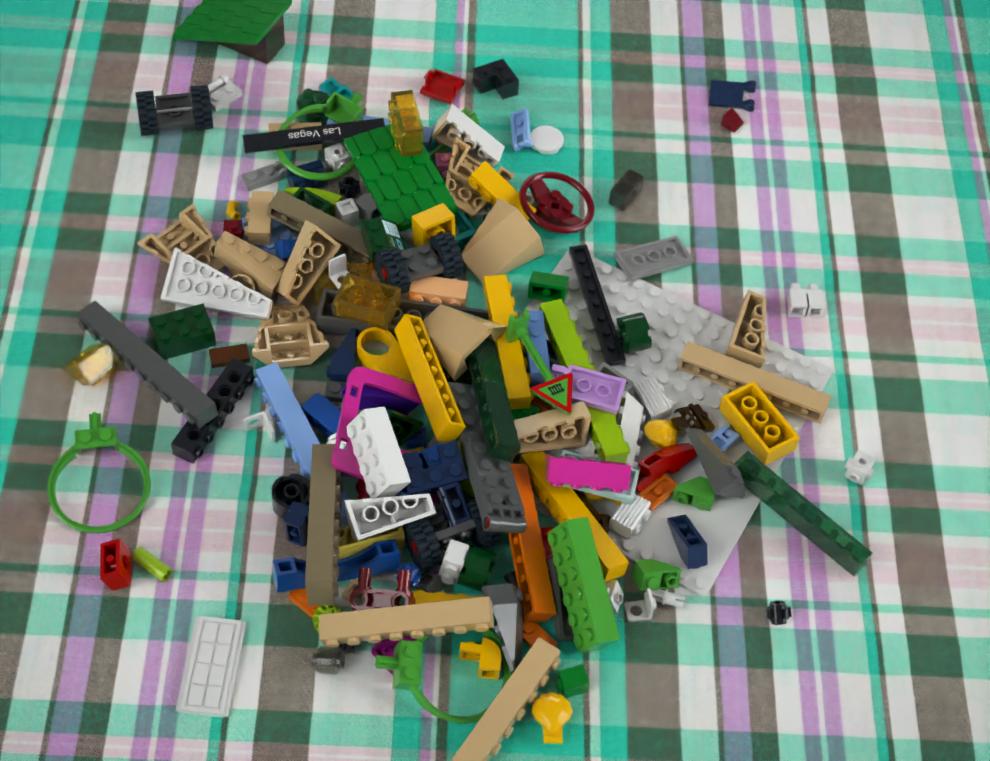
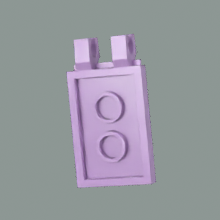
[551,364,627,415]

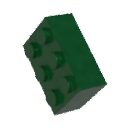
[148,303,216,360]

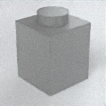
[354,192,381,220]

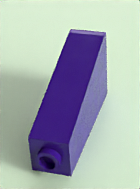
[341,384,419,416]

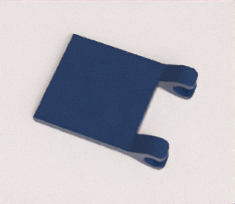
[709,80,756,112]

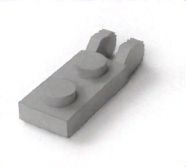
[240,160,287,191]

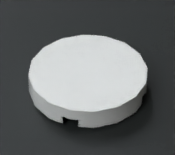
[530,126,564,155]

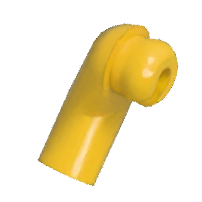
[226,200,241,220]

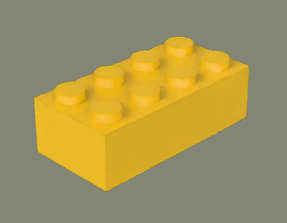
[719,381,800,466]

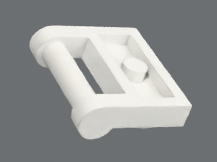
[208,74,243,112]

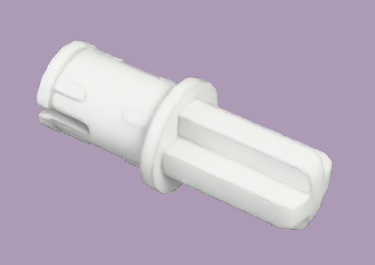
[644,589,686,609]

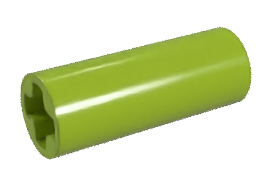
[131,546,173,582]

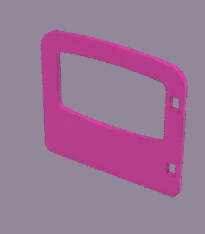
[331,367,440,504]

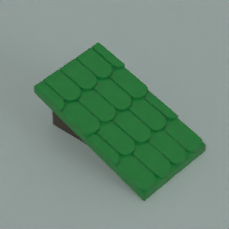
[172,0,292,65]
[343,118,458,232]

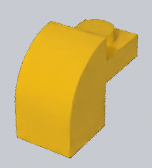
[459,637,502,680]

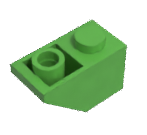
[672,476,715,511]
[631,559,681,591]

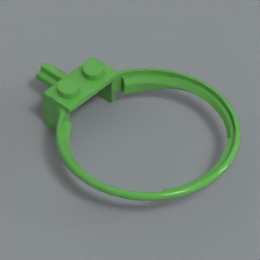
[276,92,364,181]
[47,412,151,533]
[375,628,512,724]

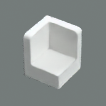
[335,198,359,226]

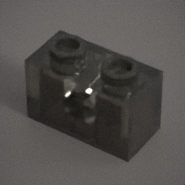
[609,169,644,212]

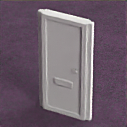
[176,616,246,718]

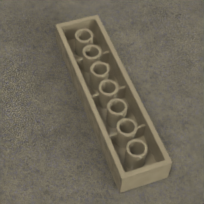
[305,444,343,606]

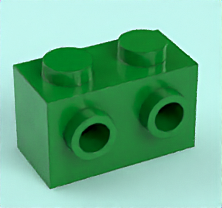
[528,271,569,303]

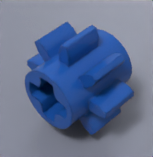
[396,562,421,587]

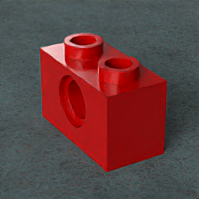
[100,538,131,591]

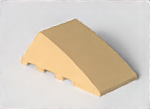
[445,137,515,217]
[461,198,545,285]
[137,204,226,271]
[252,302,329,368]
[423,304,507,382]

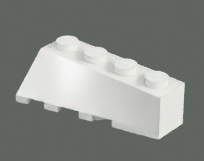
[616,391,646,469]
[344,494,436,541]

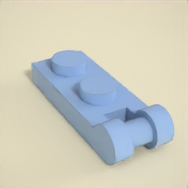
[510,108,533,152]

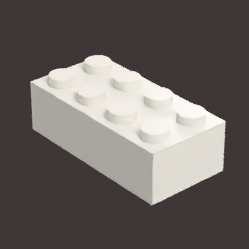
[346,407,411,498]

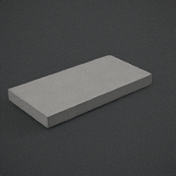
[613,235,694,281]

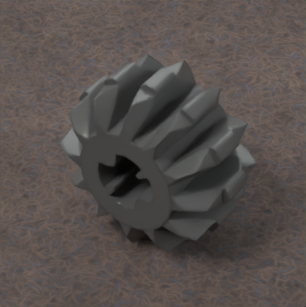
[426,503,449,534]

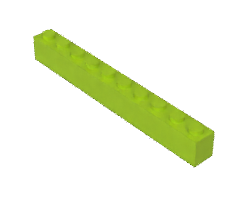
[539,299,630,463]

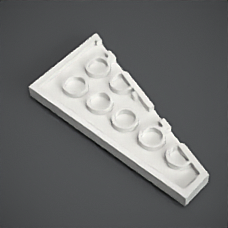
[160,247,273,320]

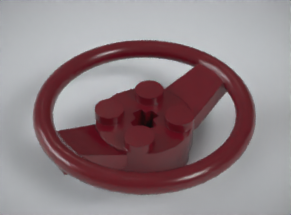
[519,171,595,234]

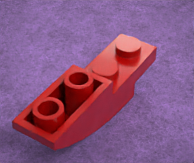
[635,443,697,493]

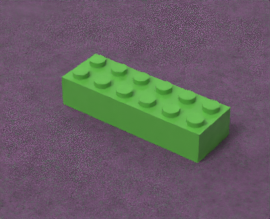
[548,517,620,654]

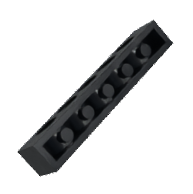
[171,358,255,464]

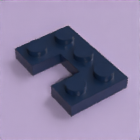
[402,440,468,495]

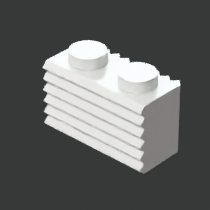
[633,377,674,421]
[609,493,651,539]
[439,540,470,585]

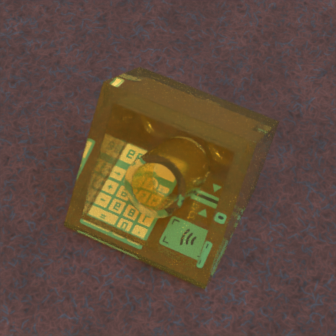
[62,343,120,386]

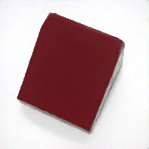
[720,108,744,133]

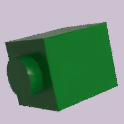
[555,664,590,698]

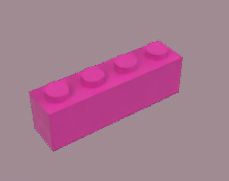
[545,453,632,493]

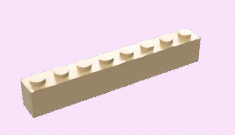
[677,341,832,424]
[319,596,494,648]
[451,637,561,761]

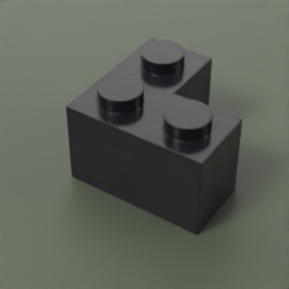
[472,59,519,100]

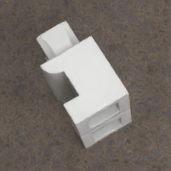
[787,283,826,318]

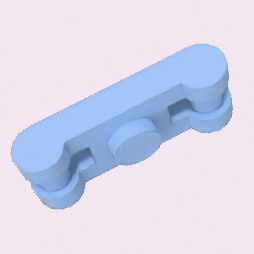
[695,423,741,460]

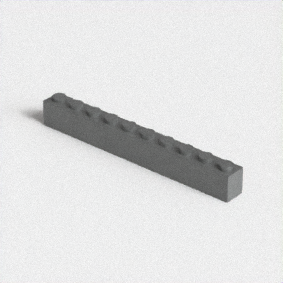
[77,301,218,428]

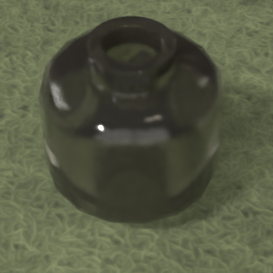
[312,646,345,675]

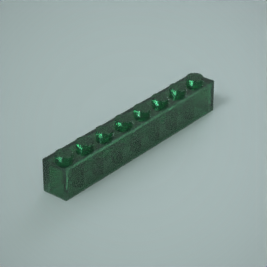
[467,338,521,462]
[735,451,873,577]

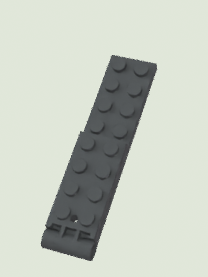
[448,382,527,534]

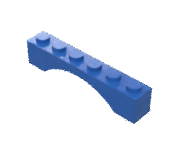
[272,539,400,593]

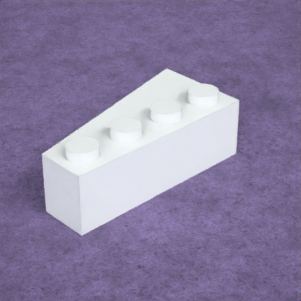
[431,104,505,168]

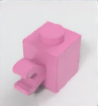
[434,153,452,182]

